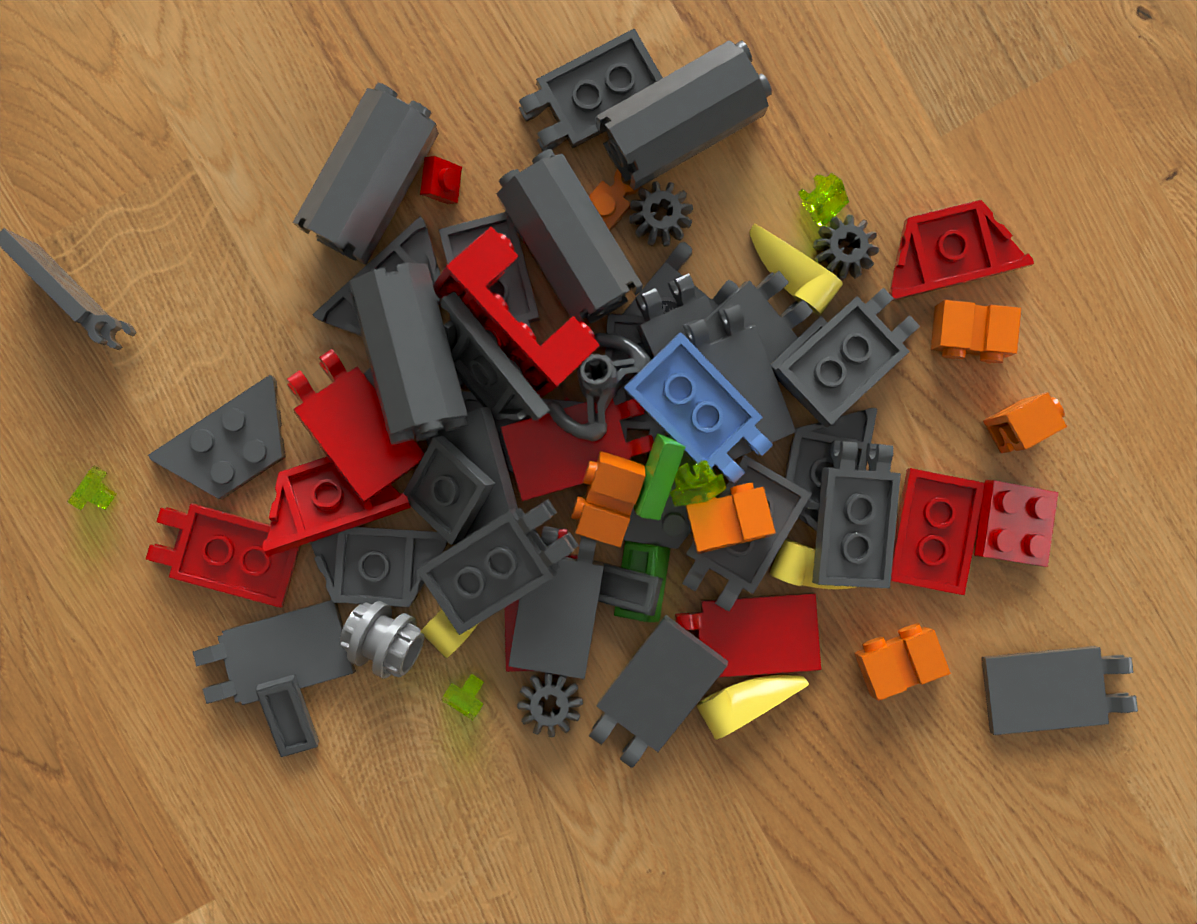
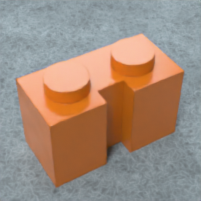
[931,300,1021,363]
[983,392,1067,453]
[571,451,646,547]
[686,483,776,554]
[854,623,951,701]

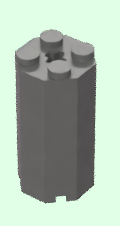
[596,40,772,190]
[293,82,439,265]
[496,149,643,324]
[349,263,468,445]

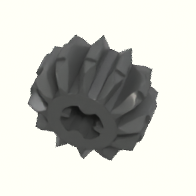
[629,181,693,247]
[813,215,879,280]
[517,672,583,737]

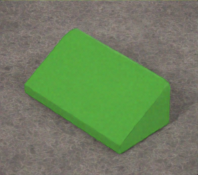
[633,433,686,520]
[614,541,670,622]

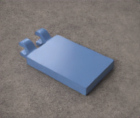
[623,332,773,483]

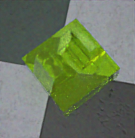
[798,173,849,226]
[670,460,727,507]
[67,465,117,510]
[441,674,484,721]

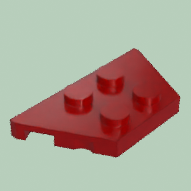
[889,200,1034,301]
[263,456,411,557]

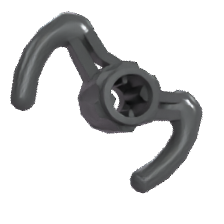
[547,333,650,441]

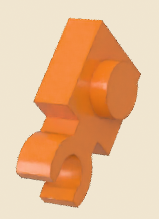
[589,169,641,231]

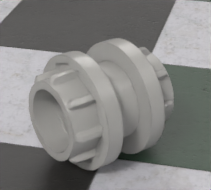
[340,601,424,679]

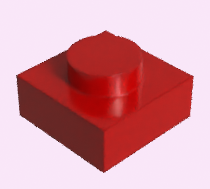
[420,156,462,204]

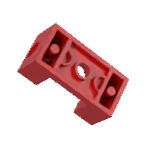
[433,226,600,398]

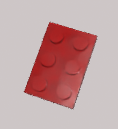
[891,468,985,596]

